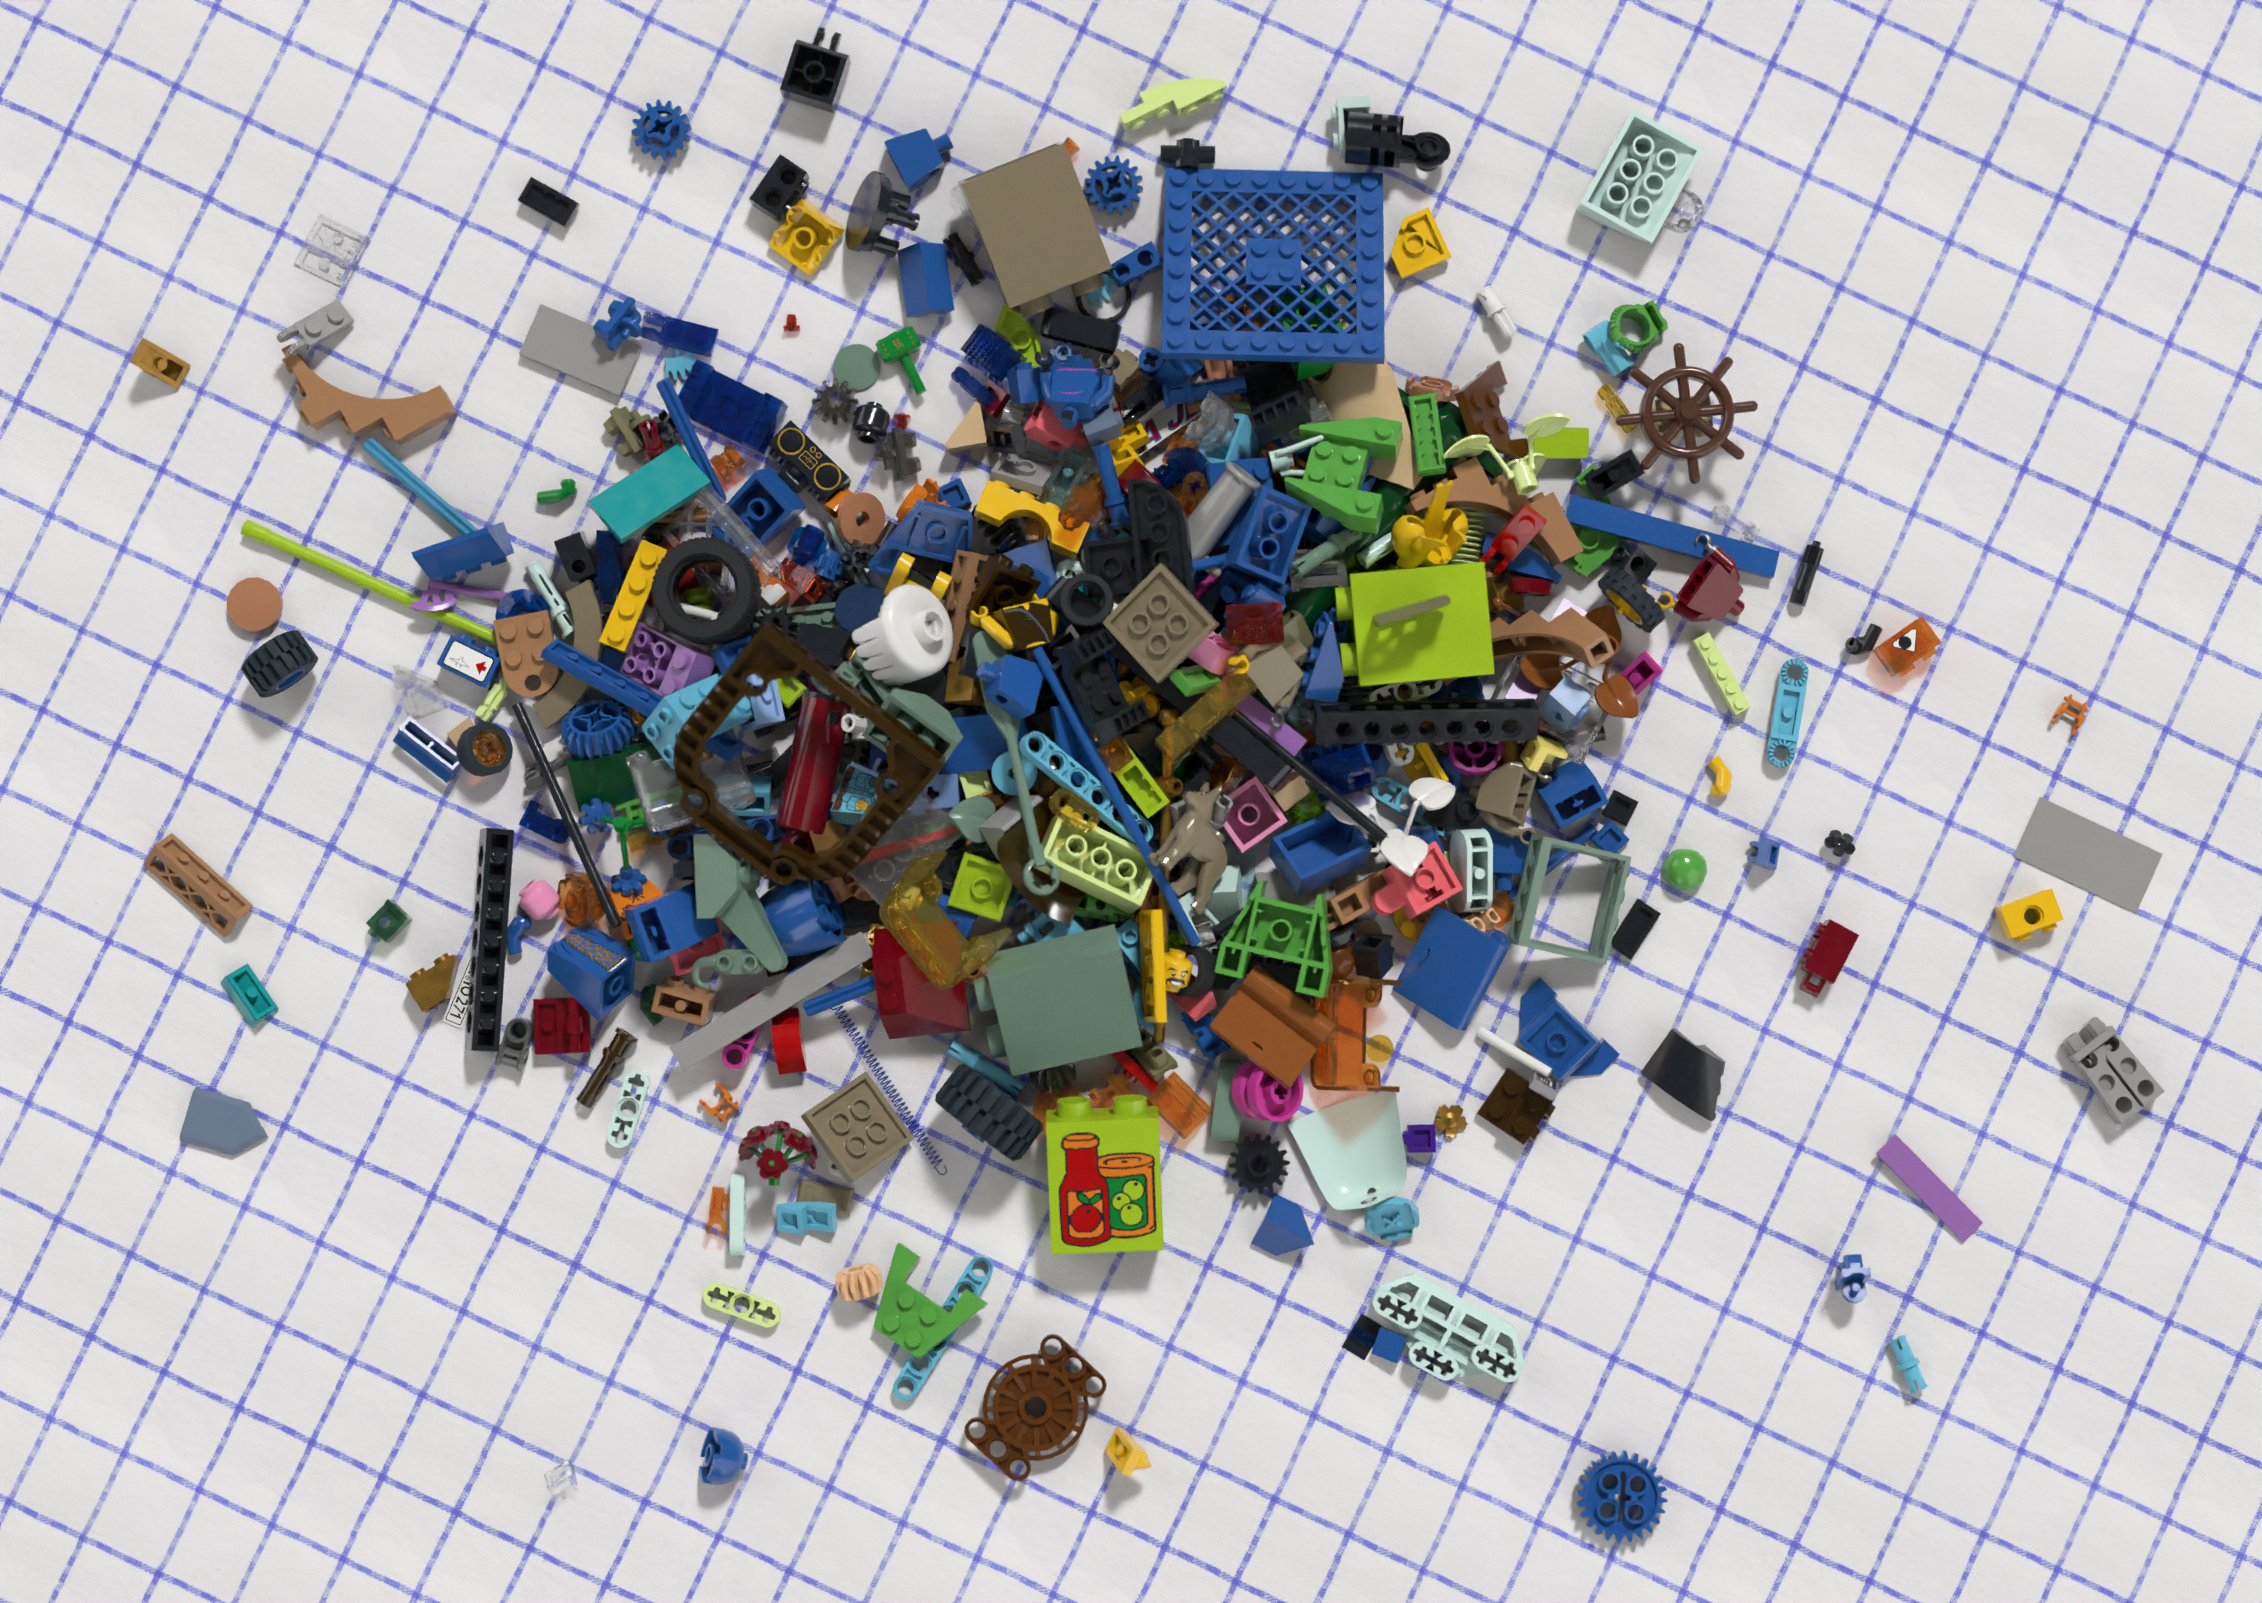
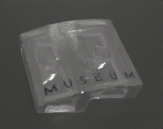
[294,214,369,289]

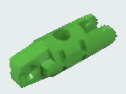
[1074,893,1133,923]

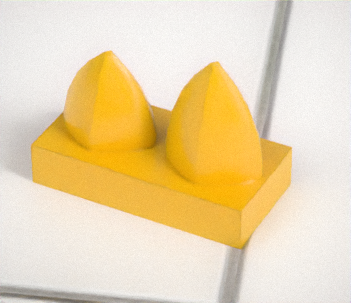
[1104,1427,1152,1477]

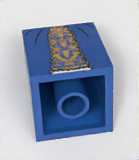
[547,922,636,1020]

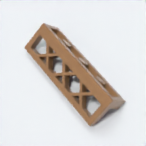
[944,550,989,662]
[143,833,253,938]

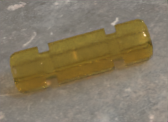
[1597,383,1638,433]

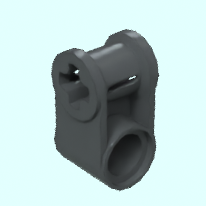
[495,1017,534,1073]

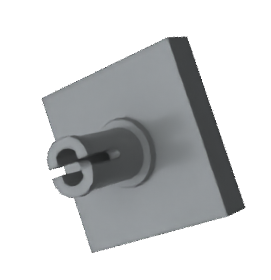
[989,450,1060,496]

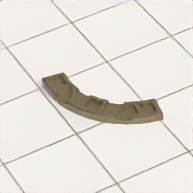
[533,580,603,729]

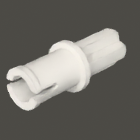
[1476,285,1516,339]

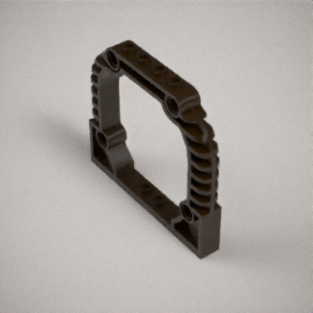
[673,618,946,885]

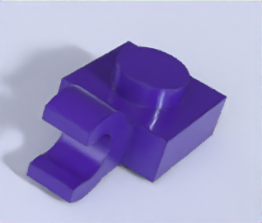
[1402,1124,1436,1153]

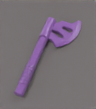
[410,579,527,612]

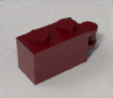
[1799,919,1859,998]

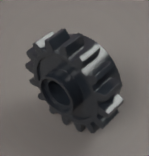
[1229,1133,1290,1195]

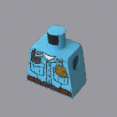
[831,765,890,825]

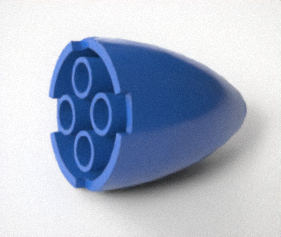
[732,878,848,957]

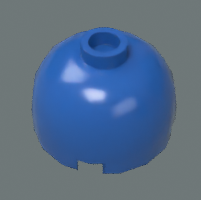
[699,1427,748,1485]

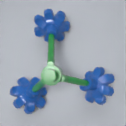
[578,798,677,896]

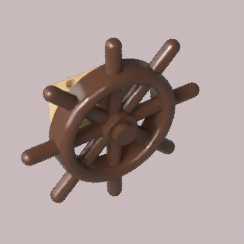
[1616,343,1758,484]

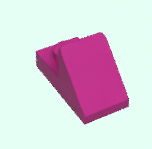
[1619,651,1664,696]

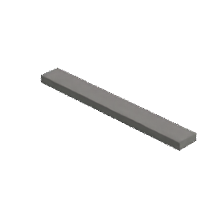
[669,931,873,1071]

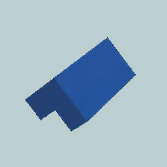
[897,242,955,318]

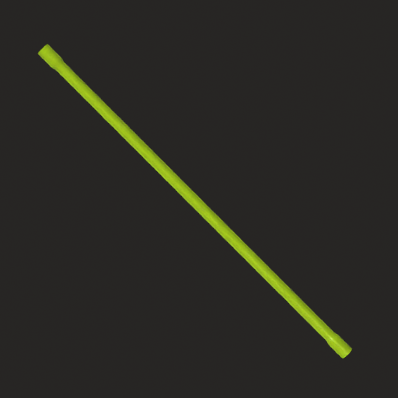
[241,520,615,699]

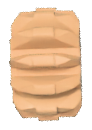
[835,1263,883,1301]

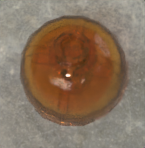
[557,872,610,928]

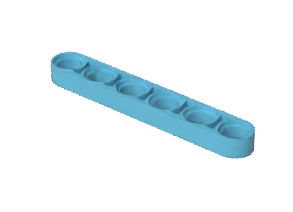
[1020,731,1153,845]
[893,1256,993,1400]

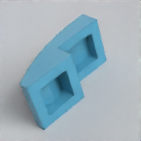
[776,1202,838,1235]

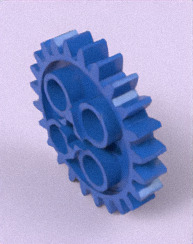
[1576,1450,1667,1543]

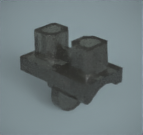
[874,427,921,482]

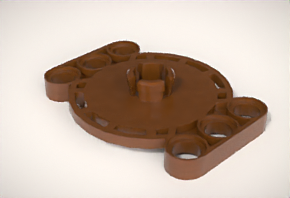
[964,1334,1107,1481]

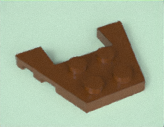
[1455,361,1529,460]

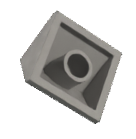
[978,795,1043,860]

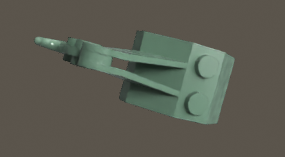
[811,652,963,784]
[691,832,788,990]

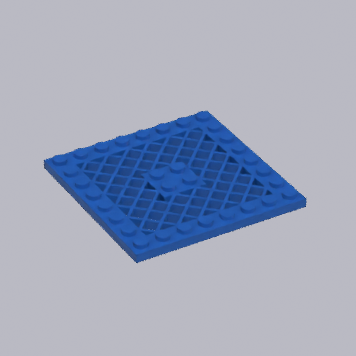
[1161,168,1385,364]

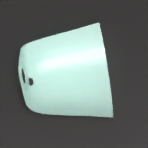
[1287,1092,1407,1210]

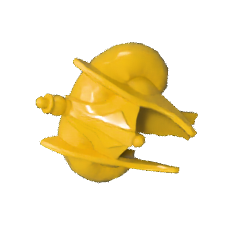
[1391,480,1469,569]

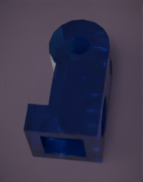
[519,800,571,844]

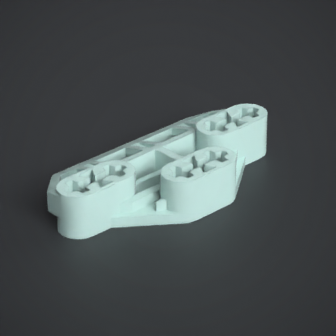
[1371,1273,1525,1383]

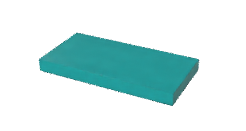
[588,444,711,544]

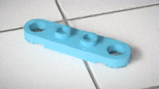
[1766,659,1809,768]

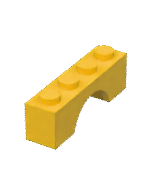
[974,480,1090,560]
[599,540,669,654]

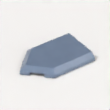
[180,1087,268,1156]

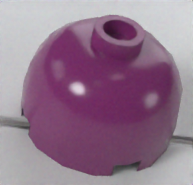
[1446,721,1503,777]

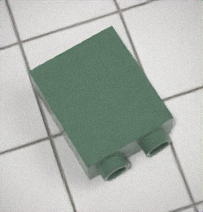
[973,924,1143,1077]

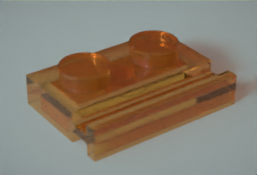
[1147,1071,1213,1139]

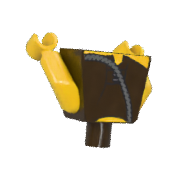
[970,593,1059,663]

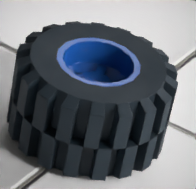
[241,630,318,698]

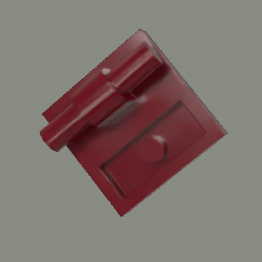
[533,997,592,1055]

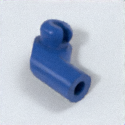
[1437,753,1463,792]

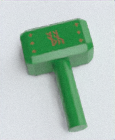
[875,326,927,395]

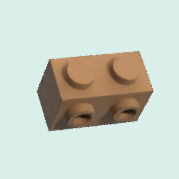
[651,976,718,1026]

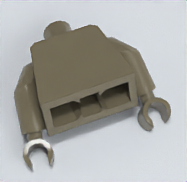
[1469,760,1553,847]

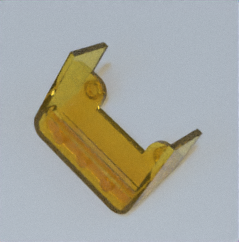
[879,850,1012,990]

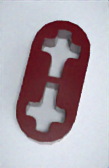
[1509,578,1552,597]

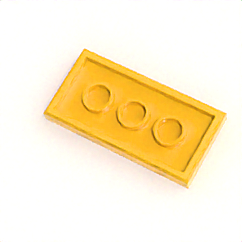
[1139,909,1167,1023]

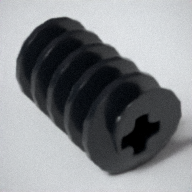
[971,503,1027,554]

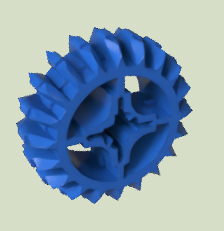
[560,698,636,760]

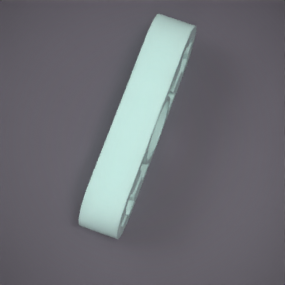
[607,1070,650,1148]
[729,1174,746,1255]

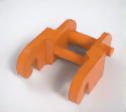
[2050,694,2088,736]
[698,1082,740,1123]

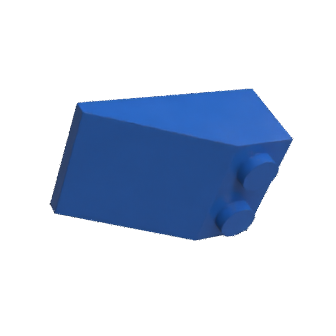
[706,467,807,560]
[1223,485,1312,585]

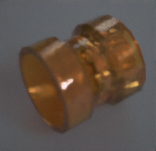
[709,443,747,482]

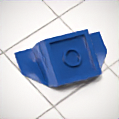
[1519,978,1620,1080]

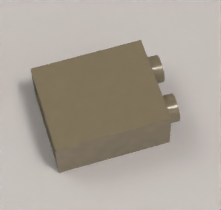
[958,142,1112,317]

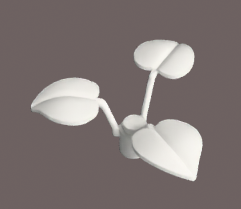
[1325,777,1456,877]

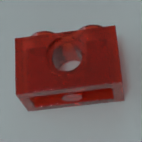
[1226,602,1285,646]

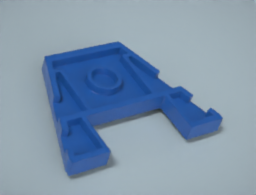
[868,499,972,576]

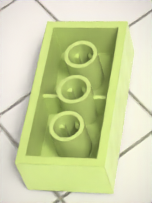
[1032,809,1153,914]

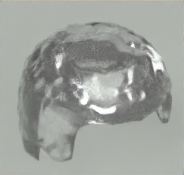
[1663,188,1704,233]

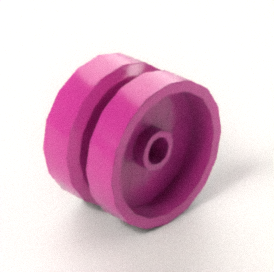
[1231,1060,1304,1122]

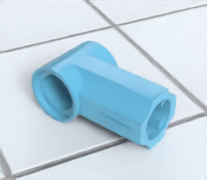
[1583,319,1634,378]

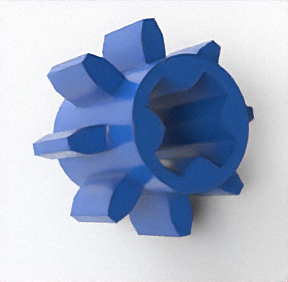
[811,549,846,583]

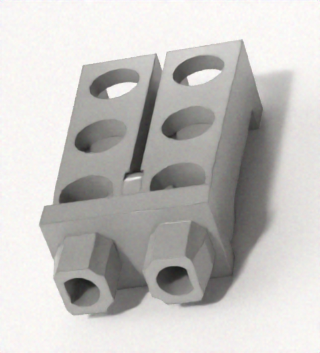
[2063,1017,2165,1124]

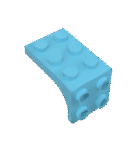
[642,672,754,769]

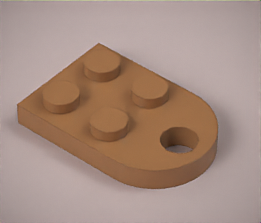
[493,610,560,698]

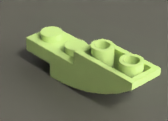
[1119,78,1227,131]

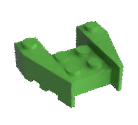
[1284,417,1403,534]
[1214,880,1333,998]

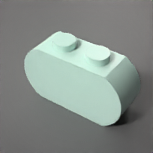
[1450,829,1493,913]

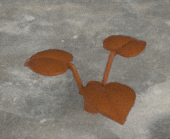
[1519,605,1638,718]

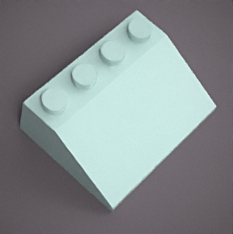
[1576,109,1704,244]

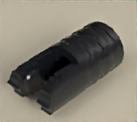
[1119,380,1164,426]

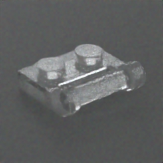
[1289,548,1348,592]

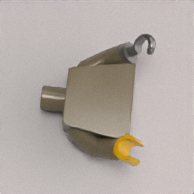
[1228,638,1309,728]

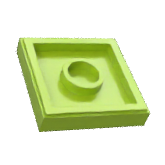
[947,852,1013,922]

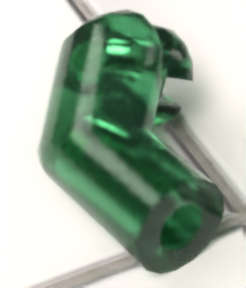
[639,983,664,1026]

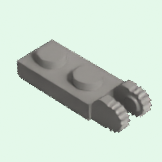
[276,299,354,356]

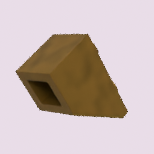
[405,953,460,1013]

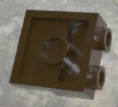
[967,554,1042,616]
[1476,1068,1556,1145]

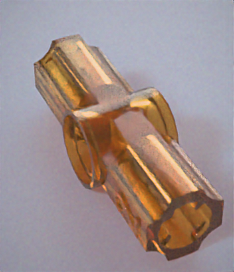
[1058,470,1105,532]

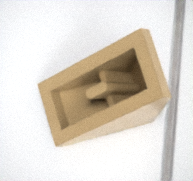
[944,402,988,453]

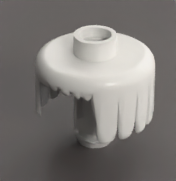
[852,584,953,686]

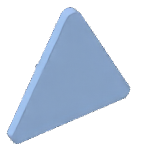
[850,758,897,785]

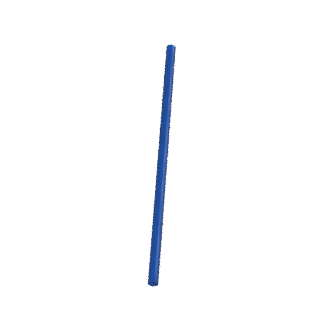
[1032,646,1201,947]

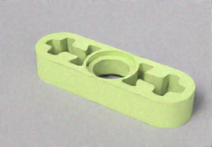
[703,1282,781,1327]

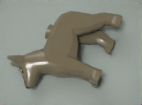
[1148,782,1228,916]

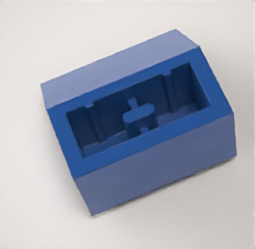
[1534,756,1609,831]

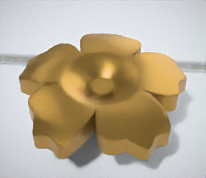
[1433,1104,1468,1138]

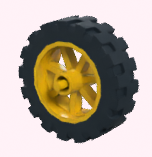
[1598,566,1665,633]

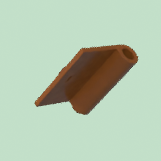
[1208,964,1338,1089]

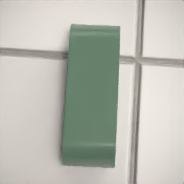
[1210,1060,1244,1143]

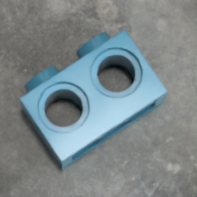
[1116,918,1142,984]

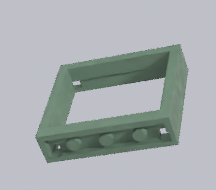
[1508,834,1632,965]

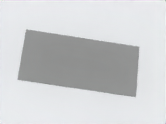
[2013,797,2163,913]

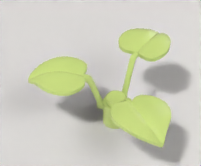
[1443,414,1571,495]

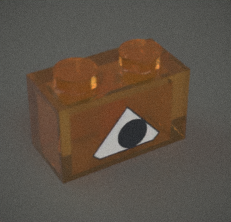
[1872,616,1942,677]

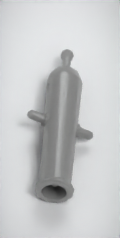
[1129,461,1261,594]

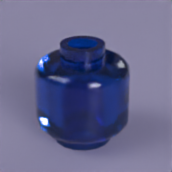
[787,524,828,567]

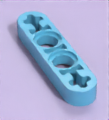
[1371,777,1450,842]

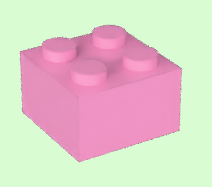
[1222,776,1288,855]

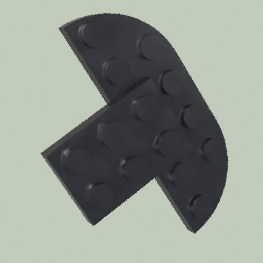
[1083,479,1195,598]

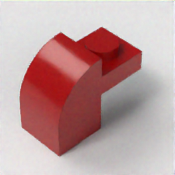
[771,1008,807,1075]

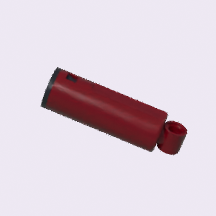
[776,690,851,854]

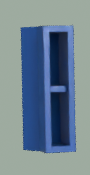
[393,716,462,783]

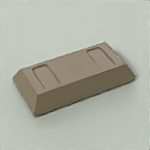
[796,1179,855,1216]

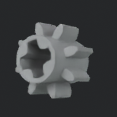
[1000,403,1031,429]

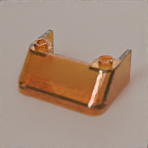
[1310,979,1402,1092]

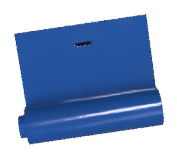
[1392,904,1511,1031]

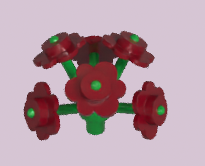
[738,1120,818,1186]

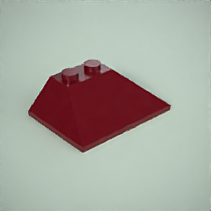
[872,920,971,1039]

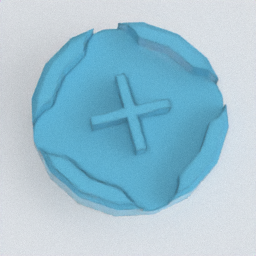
[1364,1197,1420,1241]

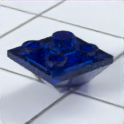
[1311,743,1377,801]

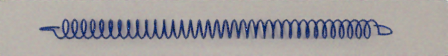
[831,1005,947,1175]

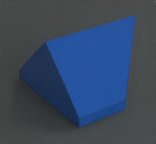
[1251,1193,1314,1256]

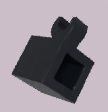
[1353,933,1394,980]

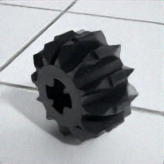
[752,604,799,639]

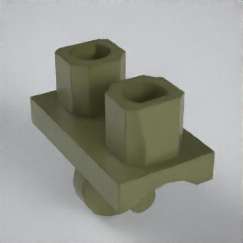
[603,407,652,457]
[1127,1029,1178,1081]

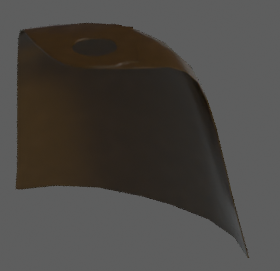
[997,791,1111,925]

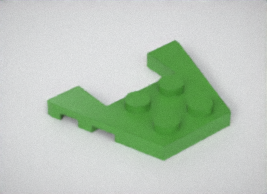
[1528,463,1628,578]
[873,1242,988,1359]

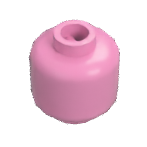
[519,879,560,920]

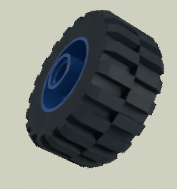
[935,1063,1043,1161]

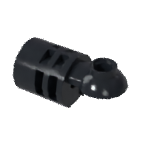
[1345,111,1451,172]

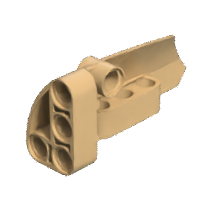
[1305,314,1422,490]

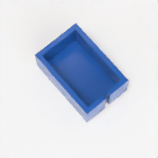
[1268,811,1372,897]

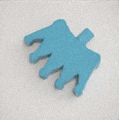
[1086,273,1117,308]
[665,349,700,381]

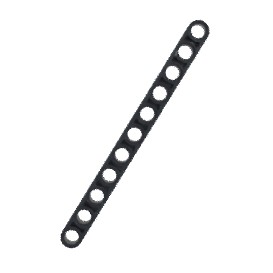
[1043,575,1293,791]

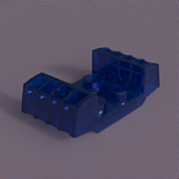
[678,359,788,455]

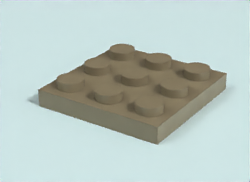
[1102,563,1219,683]
[801,1072,914,1184]

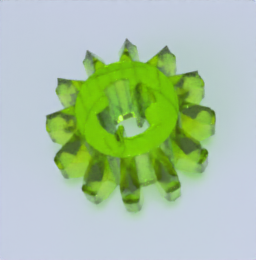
[1283,783,1328,826]

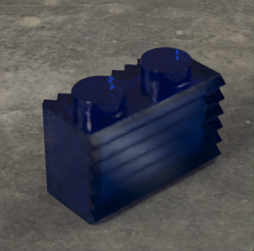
[961,323,1027,385]

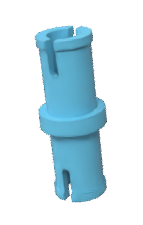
[1889,1335,1928,1394]

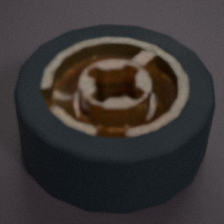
[457,722,513,777]

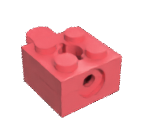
[1371,841,1463,921]

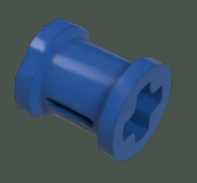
[1138,347,1163,377]

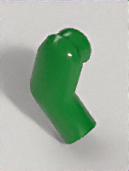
[537,479,577,505]

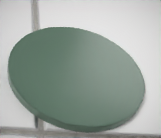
[833,344,880,391]

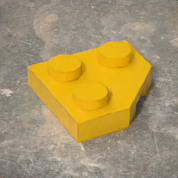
[1390,207,1451,280]

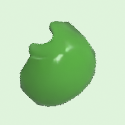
[1661,849,1707,890]

